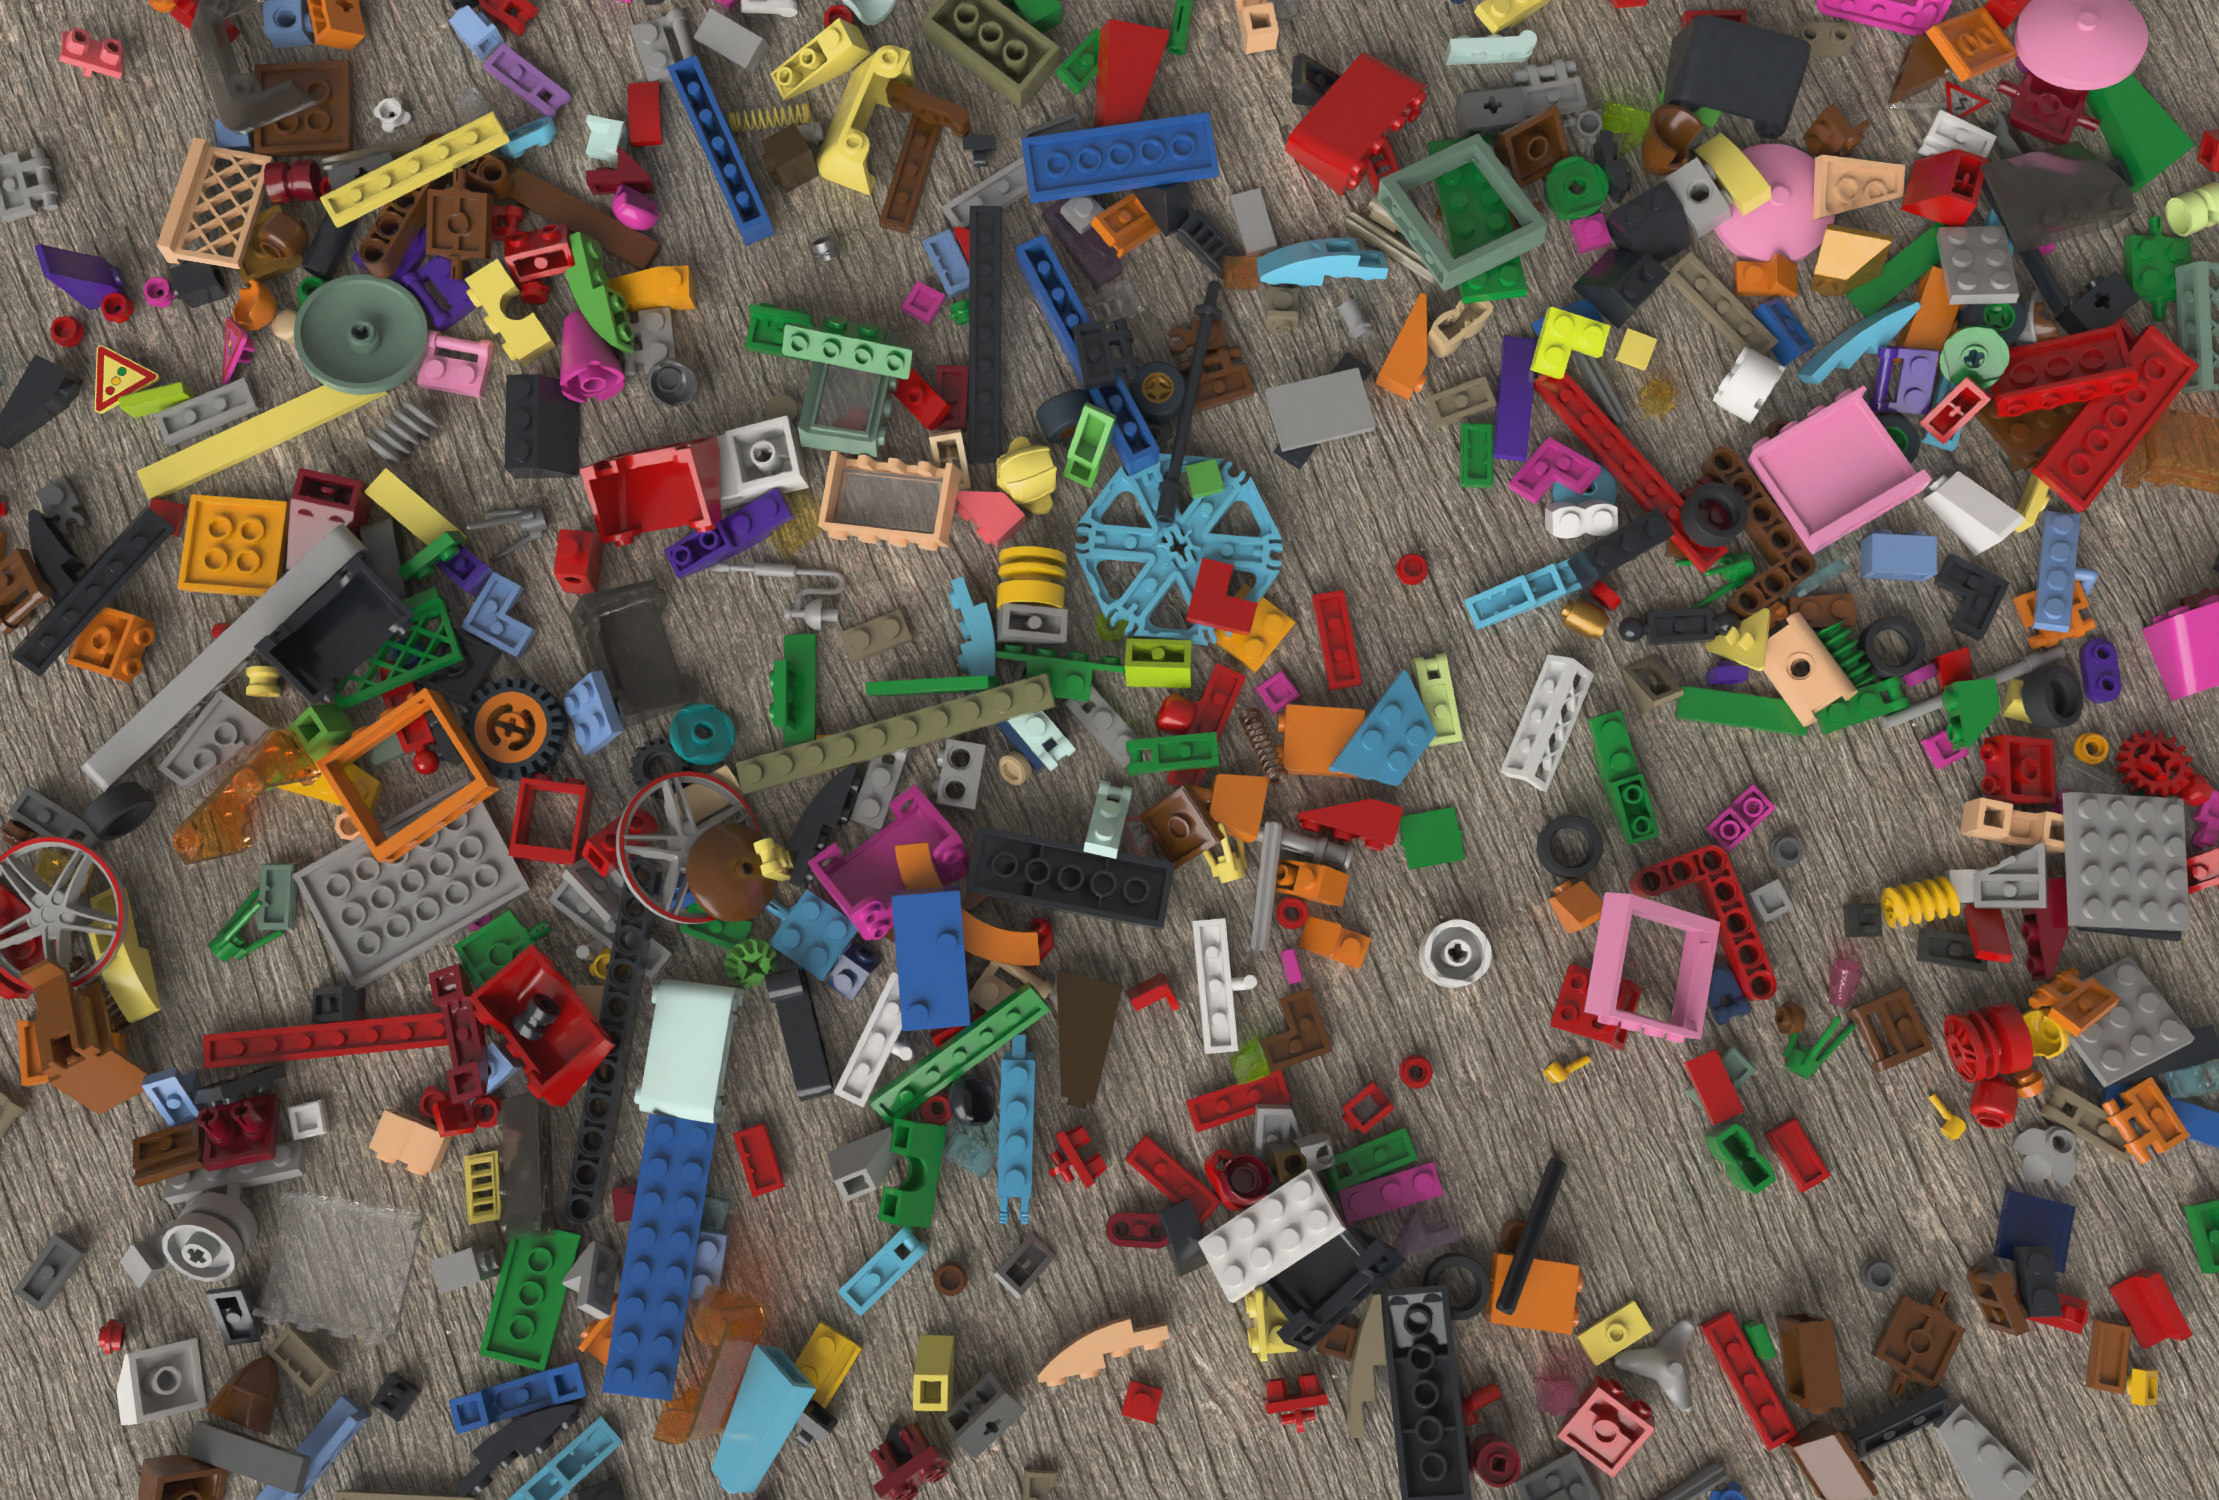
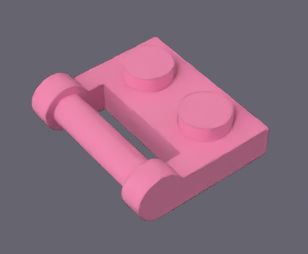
[417,330,494,398]

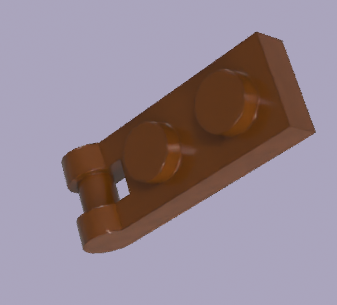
[885,79,971,138]

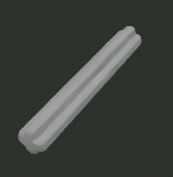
[1251,821,1283,951]

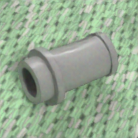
[783,119,825,145]
[1338,299,1372,342]

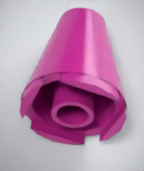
[560,310,625,403]

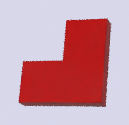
[1186,557,1258,637]

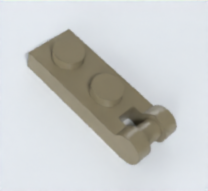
[2039,1084,2142,1163]

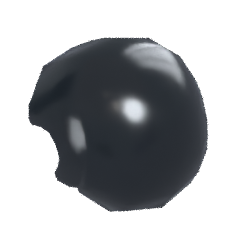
[948,1075,995,1126]

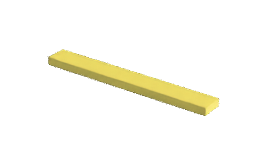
[136,385,388,501]

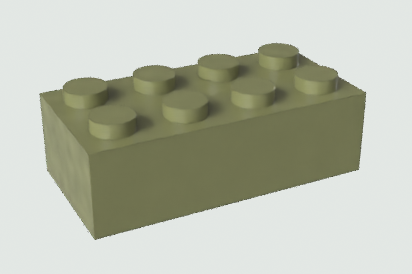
[922,0,1060,110]

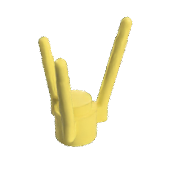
[1202,823,1248,884]

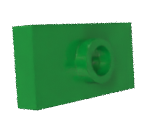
[1459,423,1493,488]

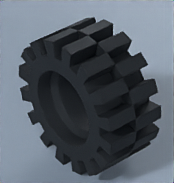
[630,738,694,799]

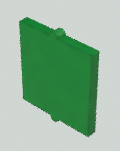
[1399,807,1465,870]

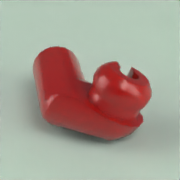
[1030,917,1055,968]
[1465,1383,1501,1427]

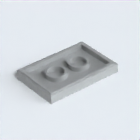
[1265,368,1376,452]

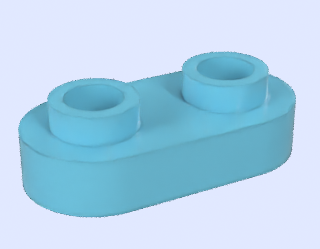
[497,117,557,159]

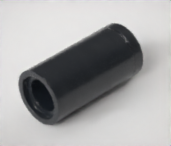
[300,212,358,281]

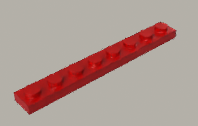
[1533,371,1729,574]
[203,1012,449,1069]

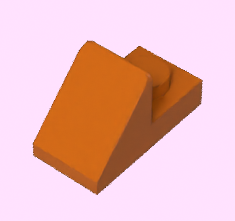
[1733,254,1798,297]
[1297,916,1371,969]

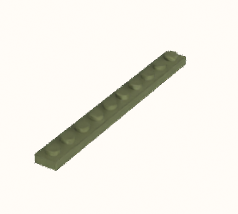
[735,673,1057,795]

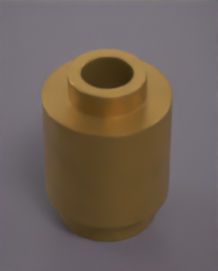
[1559,596,1611,640]

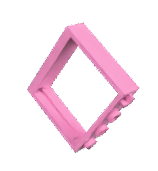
[1584,892,1720,1044]

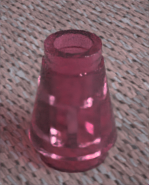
[1828,957,1864,1008]

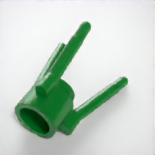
[1675,552,1754,609]
[208,888,284,962]
[1782,1016,1856,1080]

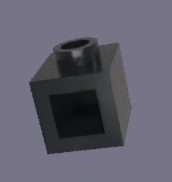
[170,260,229,308]

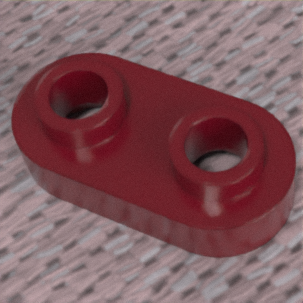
[1106,1211,1169,1249]

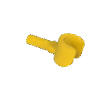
[1543,1055,1591,1083]
[1928,1093,1966,1140]

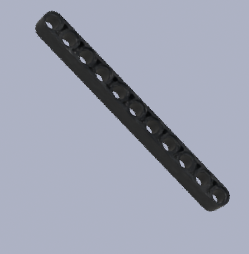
[564,859,662,1225]

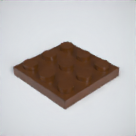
[254,60,353,158]

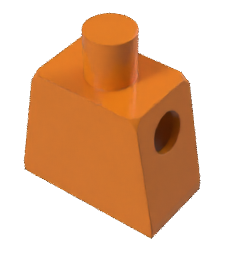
[1191,774,1268,844]

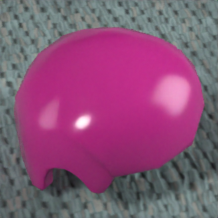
[612,184,661,231]

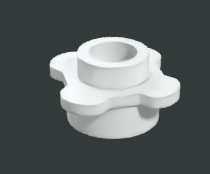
[374,97,411,133]

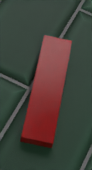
[1698,1309,1799,1451]

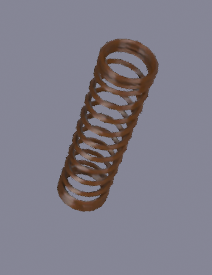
[1238,707,1288,785]
[69,956,131,1032]

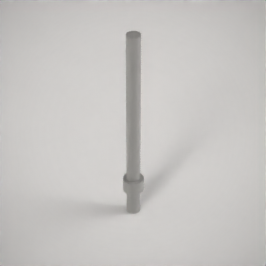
[1882,646,2066,729]

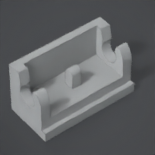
[693,8,771,72]

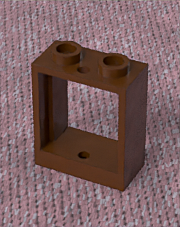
[1776,1313,1844,1414]

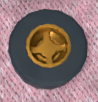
[1129,361,1186,424]

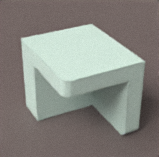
[586,115,630,163]

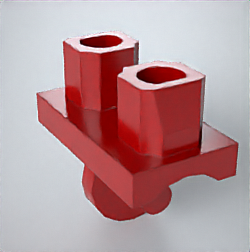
[1048,1125,1108,1188]
[1263,1372,1328,1433]

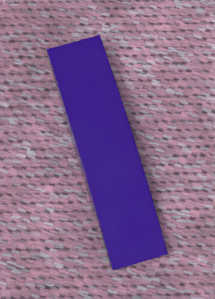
[1493,335,1535,462]

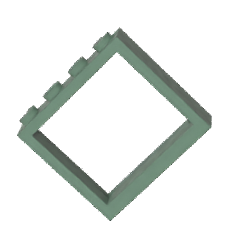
[1377,133,1548,291]

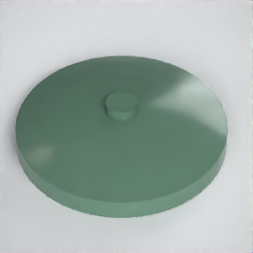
[294,274,429,395]

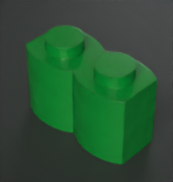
[1705,1123,1776,1194]

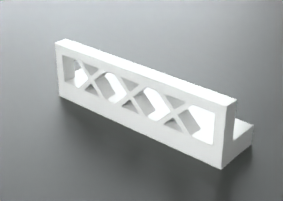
[1500,654,1594,792]

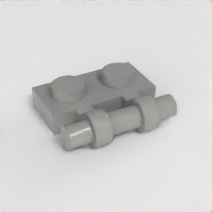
[1512,59,1587,119]
[0,148,59,222]
[618,306,678,376]

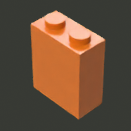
[1275,704,1365,779]
[1484,1251,1583,1335]

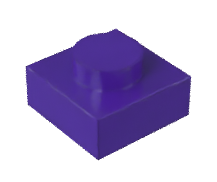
[1706,661,1749,685]

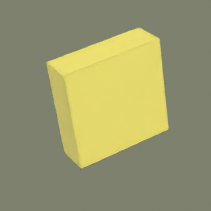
[1615,328,1657,371]

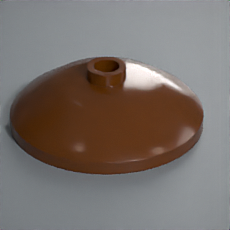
[686,823,777,922]

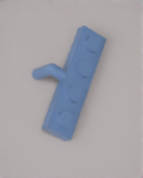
[2033,511,2098,633]

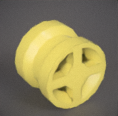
[246,666,281,697]

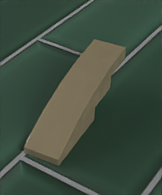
[1346,1291,1386,1438]

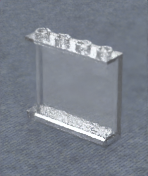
[252,1189,425,1345]

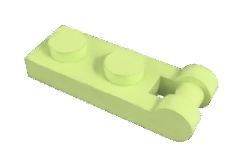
[1412,653,1463,747]

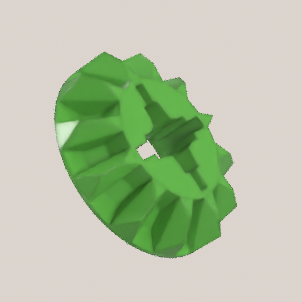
[725,938,778,990]

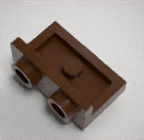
[1802,103,1871,158]

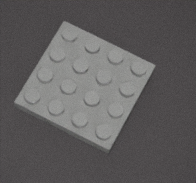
[2062,792,2190,931]

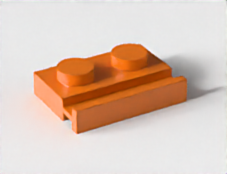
[1090,193,1161,258]

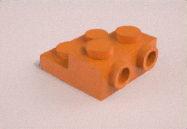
[66,607,155,684]

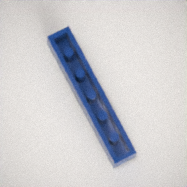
[667,55,775,246]

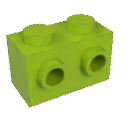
[1125,638,1193,688]

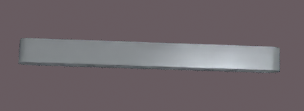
[81,524,368,792]

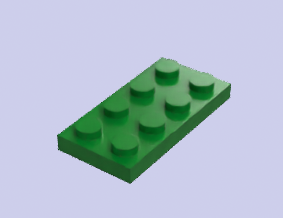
[478,1218,584,1371]

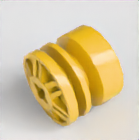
[996,546,1067,609]

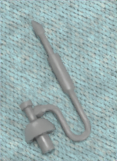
[712,562,846,631]

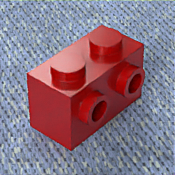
[504,223,575,284]

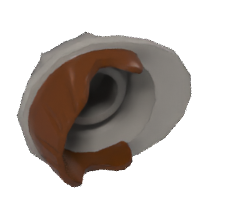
[2015,290,2061,346]

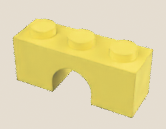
[465,259,556,366]

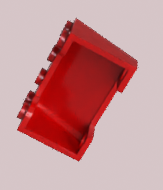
[1284,52,1428,197]
[468,944,615,1108]

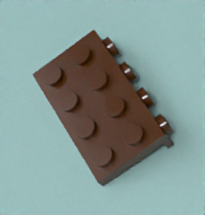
[1974,397,2084,473]

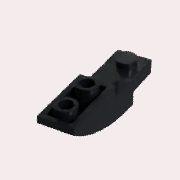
[787,764,863,890]
[454,1399,585,1498]

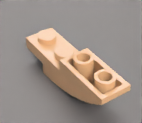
[1037,1315,1170,1387]

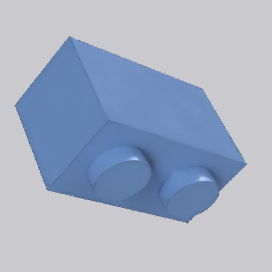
[1861,529,1937,582]

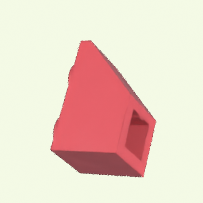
[954,491,1026,549]

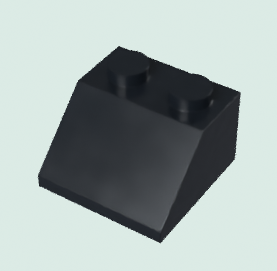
[1606,180,1691,264]
[1572,248,1671,329]

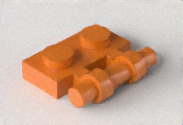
[2013,580,2095,649]
[2028,967,2121,1037]
[2101,1076,2190,1164]

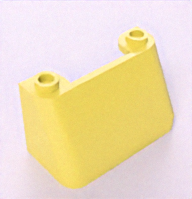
[816,45,916,196]

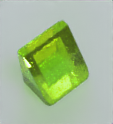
[1229,1038,1270,1085]

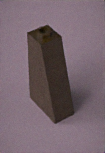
[1056,970,1123,1109]

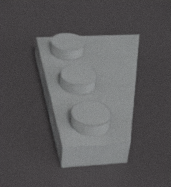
[1933,1402,2037,1500]

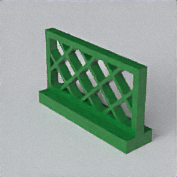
[334,587,464,711]

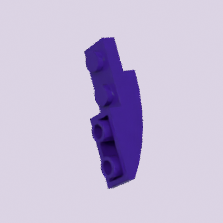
[664,488,795,579]

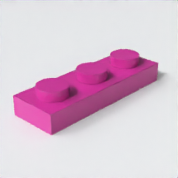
[1337,1161,1444,1223]

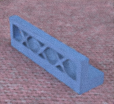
[255,1394,371,1500]

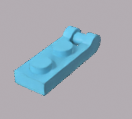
[837,1226,930,1317]

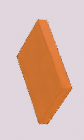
[1926,6,2018,82]

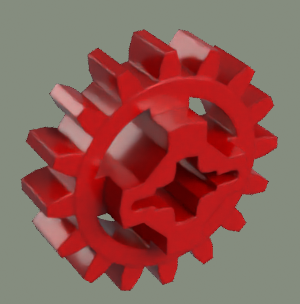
[2114,730,2194,798]

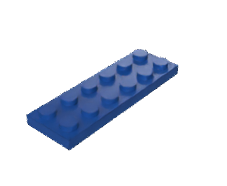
[1021,112,1219,204]

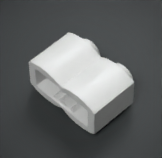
[1545,499,1618,538]

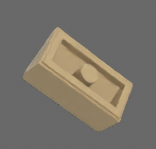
[674,765,746,824]

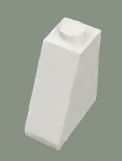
[1923,471,2026,556]

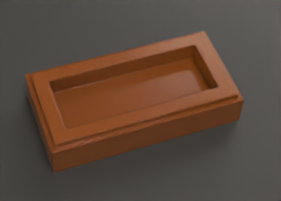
[2085,1318,2132,1395]

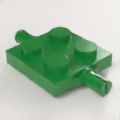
[2124,216,2191,323]
[453,909,553,988]

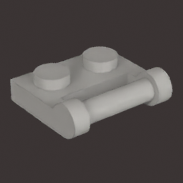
[630,9,702,84]

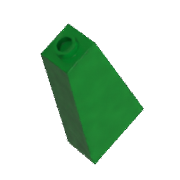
[2086,74,2195,194]

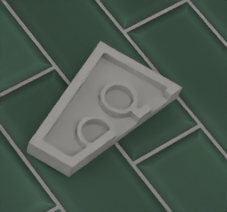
[157,690,275,789]

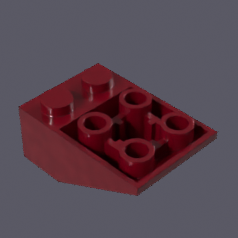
[286,468,373,570]

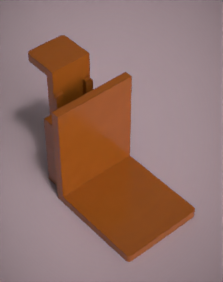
[20,958,153,1114]

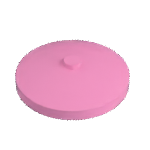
[2014,0,2148,90]
[1713,143,1836,263]

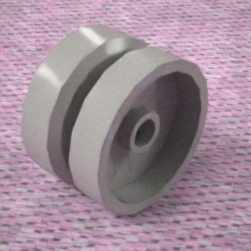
[162,1192,258,1282]

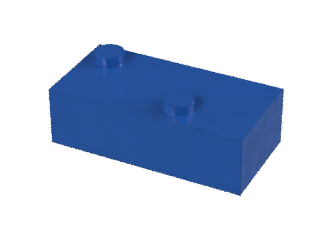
[891,886,970,1031]

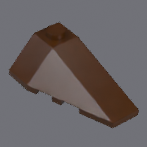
[138,1454,228,1500]

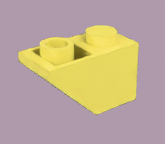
[913,1335,955,1411]

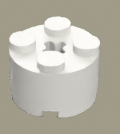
[1712,346,1786,424]
[1419,919,1492,988]

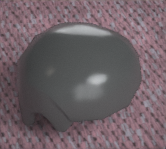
[647,358,698,407]

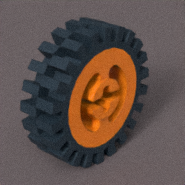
[461,677,568,781]

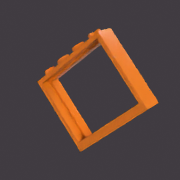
[316,688,500,863]

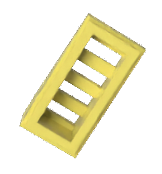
[464,1150,508,1225]

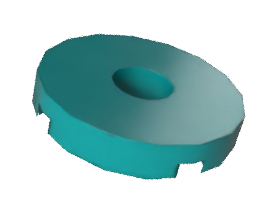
[669,703,736,765]

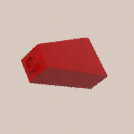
[1094,19,1169,128]

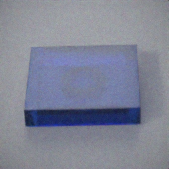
[1993,1190,2076,1273]

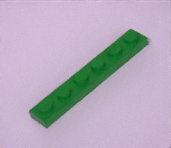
[869,982,1051,1126]

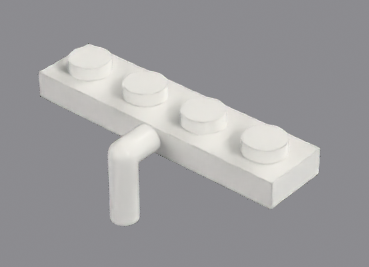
[1192,918,1257,1054]
[834,972,915,1108]

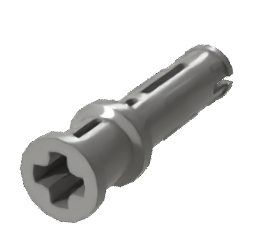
[1255,820,1355,873]

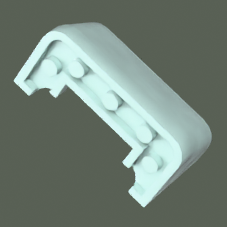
[634,978,745,1123]

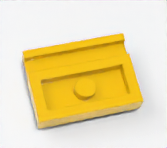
[795,1321,863,1408]

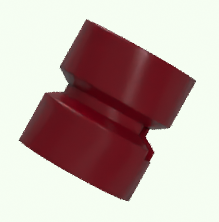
[264,159,323,204]
[1471,1433,1521,1488]

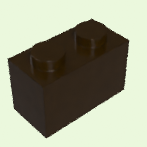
[761,123,818,193]

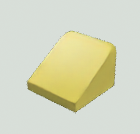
[2003,678,2033,724]

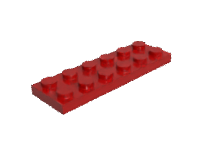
[2030,324,2199,513]

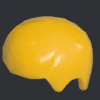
[2021,1008,2070,1059]

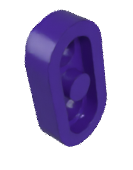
[2079,638,2121,704]

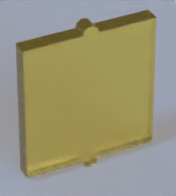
[765,489,825,560]

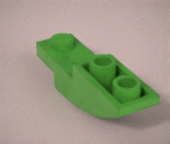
[565,231,635,354]

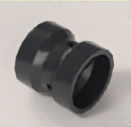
[513,993,561,1041]

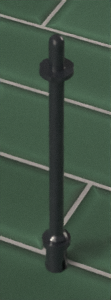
[1155,281,1223,523]

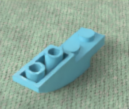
[1256,238,1389,287]
[948,576,997,695]

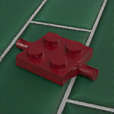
[1995,69,2101,147]

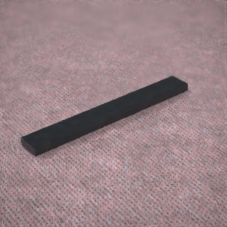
[968,205,1002,464]

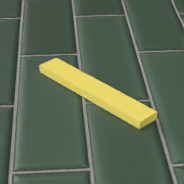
[320,111,510,228]

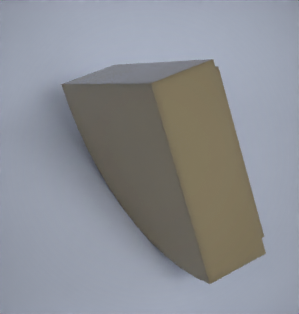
[1023,1468,1058,1500]

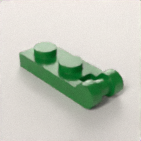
[1815,677,1911,735]
[1125,732,1220,776]
[1321,1127,1418,1194]

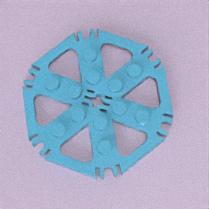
[1075,453,1283,646]

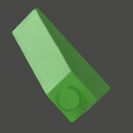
[249,703,355,791]

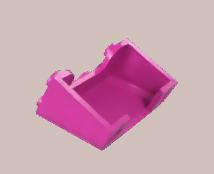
[2142,595,2219,701]
[808,784,969,940]

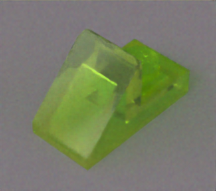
[1601,100,1652,155]

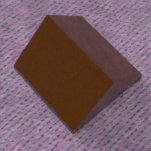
[1494,104,1570,188]

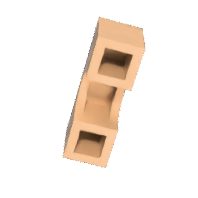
[1234,0,1279,54]
[1960,797,2065,854]

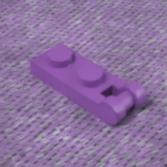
[482,43,572,120]

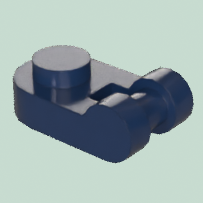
[1707,963,1751,1026]

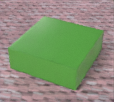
[1185,459,1224,499]

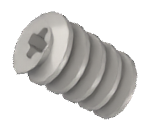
[365,397,440,465]

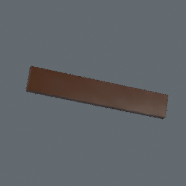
[491,156,662,271]

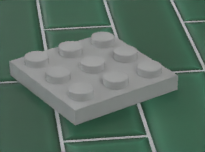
[2043,956,2195,1088]

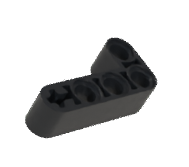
[765,965,834,1102]

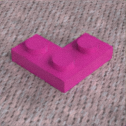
[1509,437,1601,504]

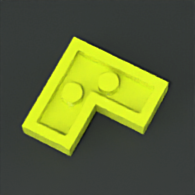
[1530,307,1610,379]

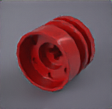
[1944,1001,2034,1083]

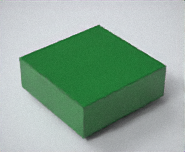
[1742,1319,1777,1360]

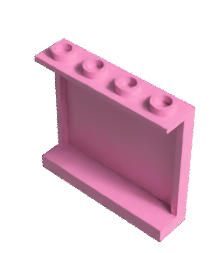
[1747,386,1932,555]

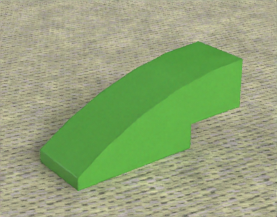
[1062,402,1116,489]

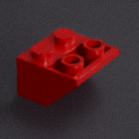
[1900,149,1989,227]

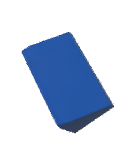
[1752,296,1816,366]

